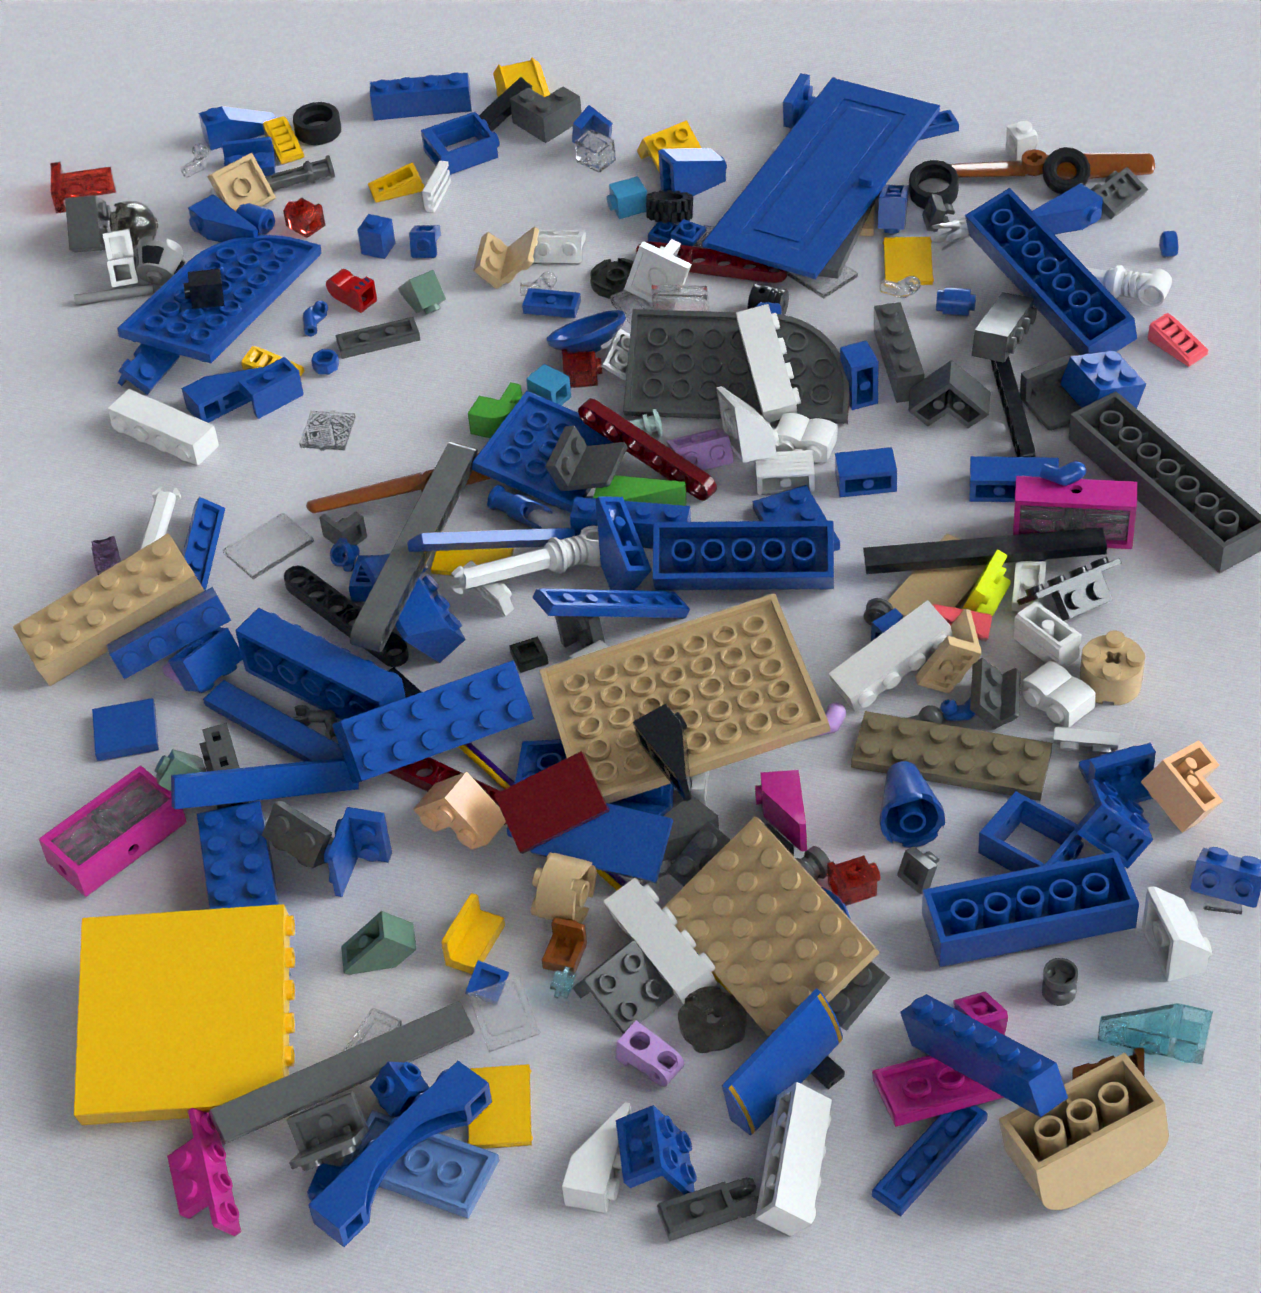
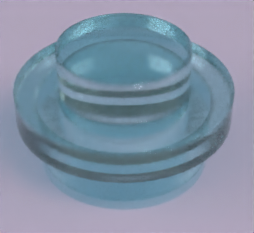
[550,966,577,999]

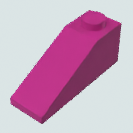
[755,770,807,851]

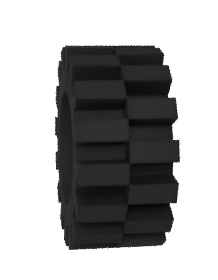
[646,190,693,223]

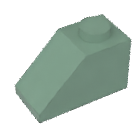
[398,270,446,314]
[155,749,207,791]
[341,911,416,975]

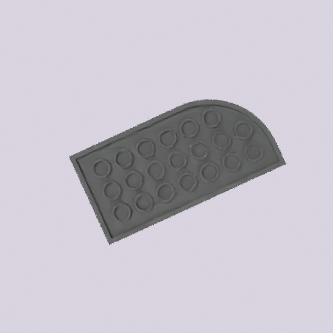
[623,309,849,424]

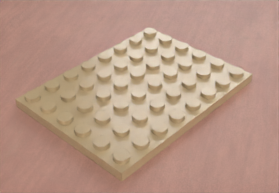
[539,593,831,803]

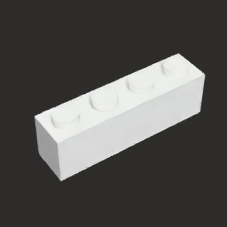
[736,304,801,422]
[108,389,219,466]
[828,600,953,712]
[603,878,717,1008]
[755,1082,832,1236]

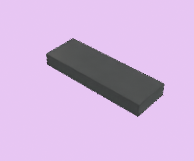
[335,317,420,359]

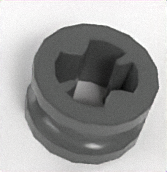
[863,598,893,626]

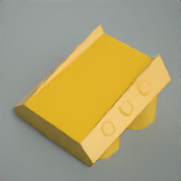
[493,57,550,115]

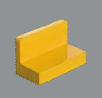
[441,893,505,974]

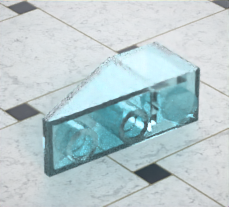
[1098,1003,1213,1065]

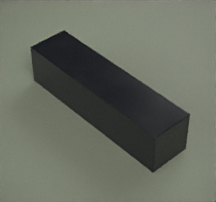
[479,77,532,132]

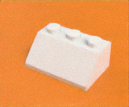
[716,386,779,463]

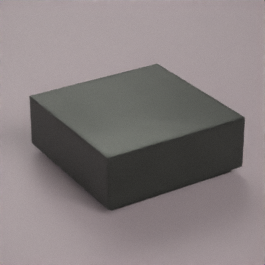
[509,636,549,673]

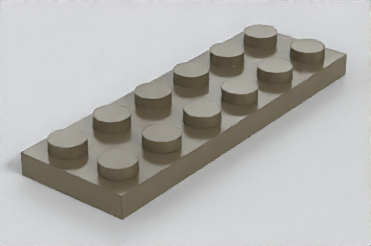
[851,711,1053,801]

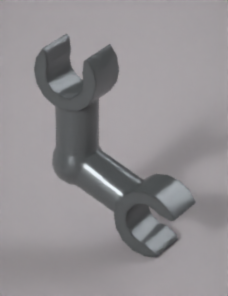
[293,705,337,740]

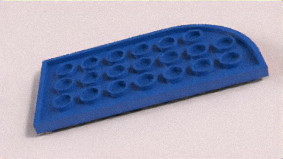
[117,235,322,364]

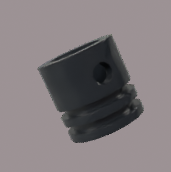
[747,283,789,315]

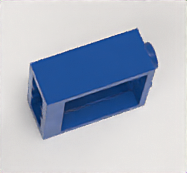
[421,111,500,175]
[978,791,1084,872]

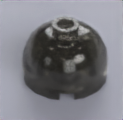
[110,201,158,250]

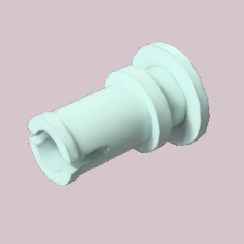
[629,409,662,437]

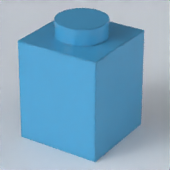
[607,176,647,219]
[526,364,571,406]

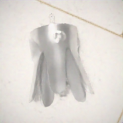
[932,218,970,250]

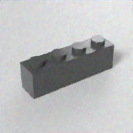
[971,292,1037,362]
[874,302,925,403]

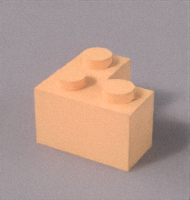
[1141,740,1223,833]
[413,772,506,850]

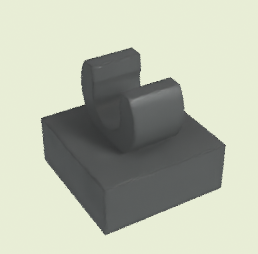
[922,194,955,232]
[897,846,940,894]

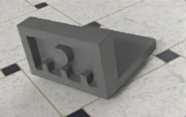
[545,425,627,491]
[573,940,674,1034]

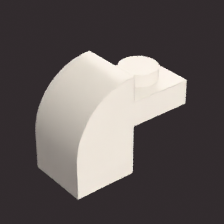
[103,229,139,288]

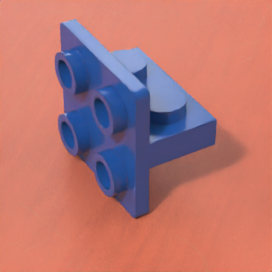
[1078,743,1156,803]

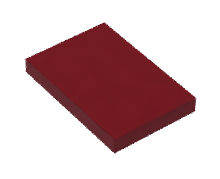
[494,751,610,854]

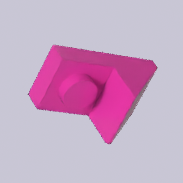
[953,991,1008,1035]

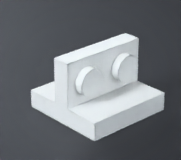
[624,239,692,310]

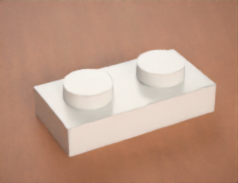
[463,561,514,616]
[1012,561,1046,612]
[1054,727,1120,754]

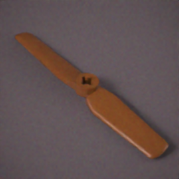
[950,149,1155,180]
[306,453,492,513]

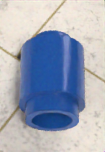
[236,203,275,234]
[936,287,976,316]

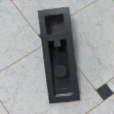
[633,704,692,802]

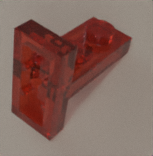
[50,162,116,214]

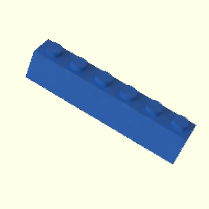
[900,994,1068,1118]

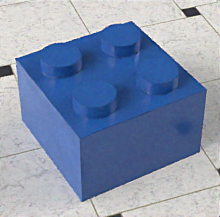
[1060,350,1146,409]

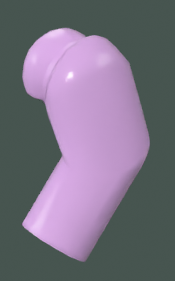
[814,703,846,737]

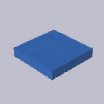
[92,698,159,761]

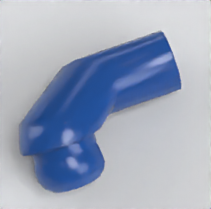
[302,301,328,336]
[1040,461,1086,486]
[940,697,975,721]

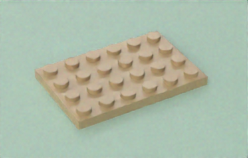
[661,816,880,1037]

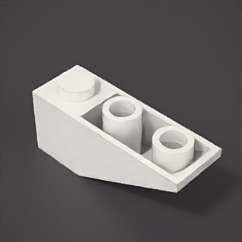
[562,1102,631,1213]

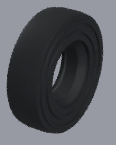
[1043,147,1090,194]

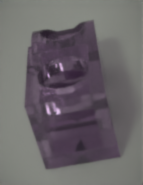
[91,536,121,575]

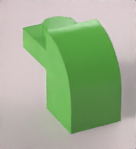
[468,382,522,438]

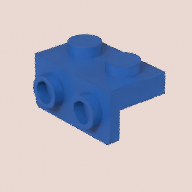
[118,344,180,395]
[1190,847,1261,908]

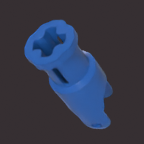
[487,485,553,529]

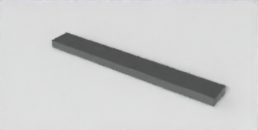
[209,1001,475,1145]

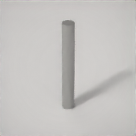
[74,284,155,305]

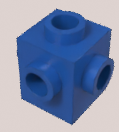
[370,1061,430,1117]

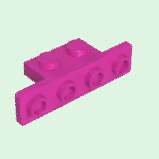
[167,1108,241,1236]

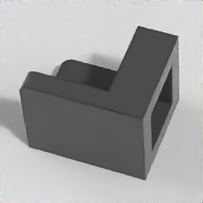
[319,512,367,545]

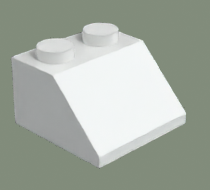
[1142,886,1212,981]

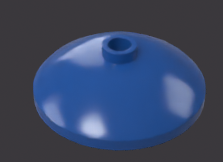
[547,310,626,354]

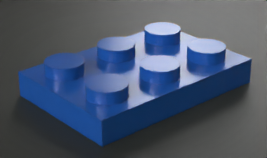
[752,485,840,551]

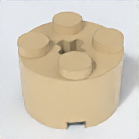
[1080,630,1145,705]
[531,852,596,924]

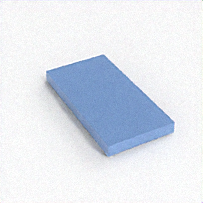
[340,1110,499,1219]

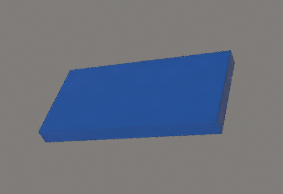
[530,803,673,884]

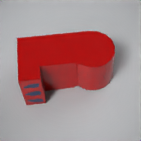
[326,269,377,313]

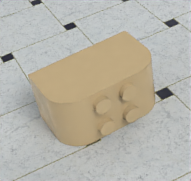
[999,1053,1169,1210]

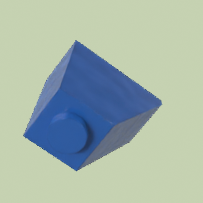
[658,148,727,196]

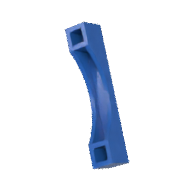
[308,1061,492,1247]

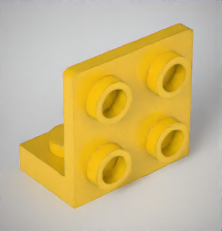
[637,120,701,173]

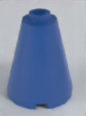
[879,761,946,848]

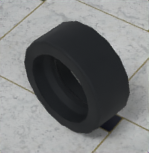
[293,102,341,145]
[909,160,959,209]

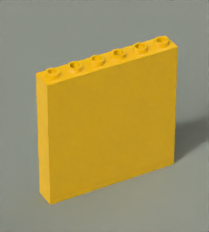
[74,904,295,1125]

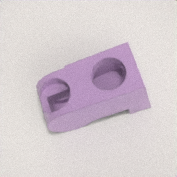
[616,1020,684,1087]

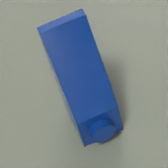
[198,106,276,151]
[1033,183,1103,234]
[878,184,909,234]
[188,194,259,243]
[181,367,264,423]
[596,497,652,590]

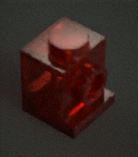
[283,198,326,238]
[562,349,603,388]
[827,855,881,906]

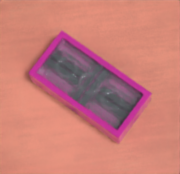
[1013,476,1137,549]
[39,765,187,897]

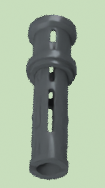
[265,155,335,190]

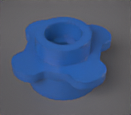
[330,538,360,572]

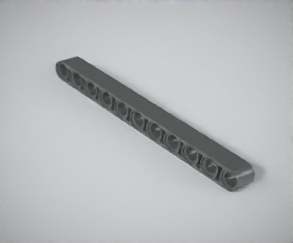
[350,441,478,652]

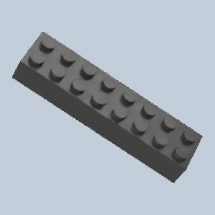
[1069,391,1261,573]

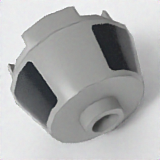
[133,236,185,285]

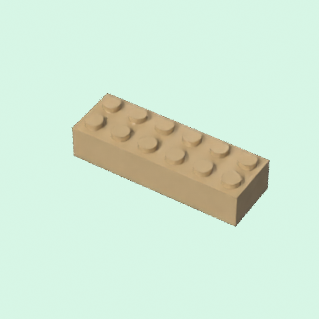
[13,533,205,686]

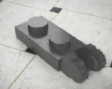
[657,1177,759,1241]

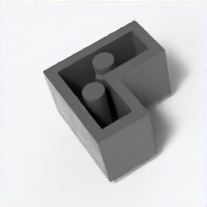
[510,86,582,143]
[65,196,112,253]
[908,360,991,428]

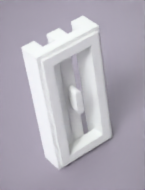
[422,161,451,213]

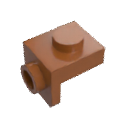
[542,918,587,976]

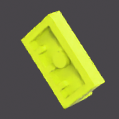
[962,549,1011,617]

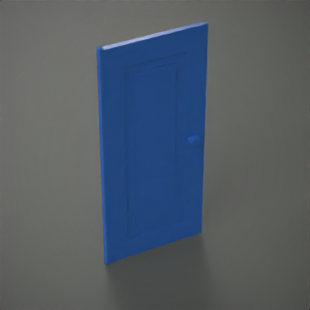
[702,77,940,279]

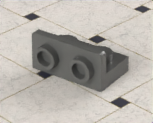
[1091,167,1148,219]
[555,616,605,649]
[970,658,1021,729]

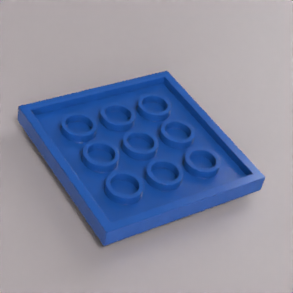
[472,391,613,513]

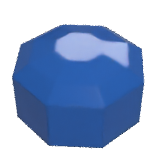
[1159,231,1179,257]
[311,349,339,375]

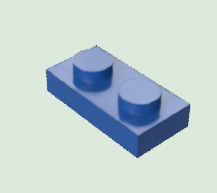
[522,288,581,318]

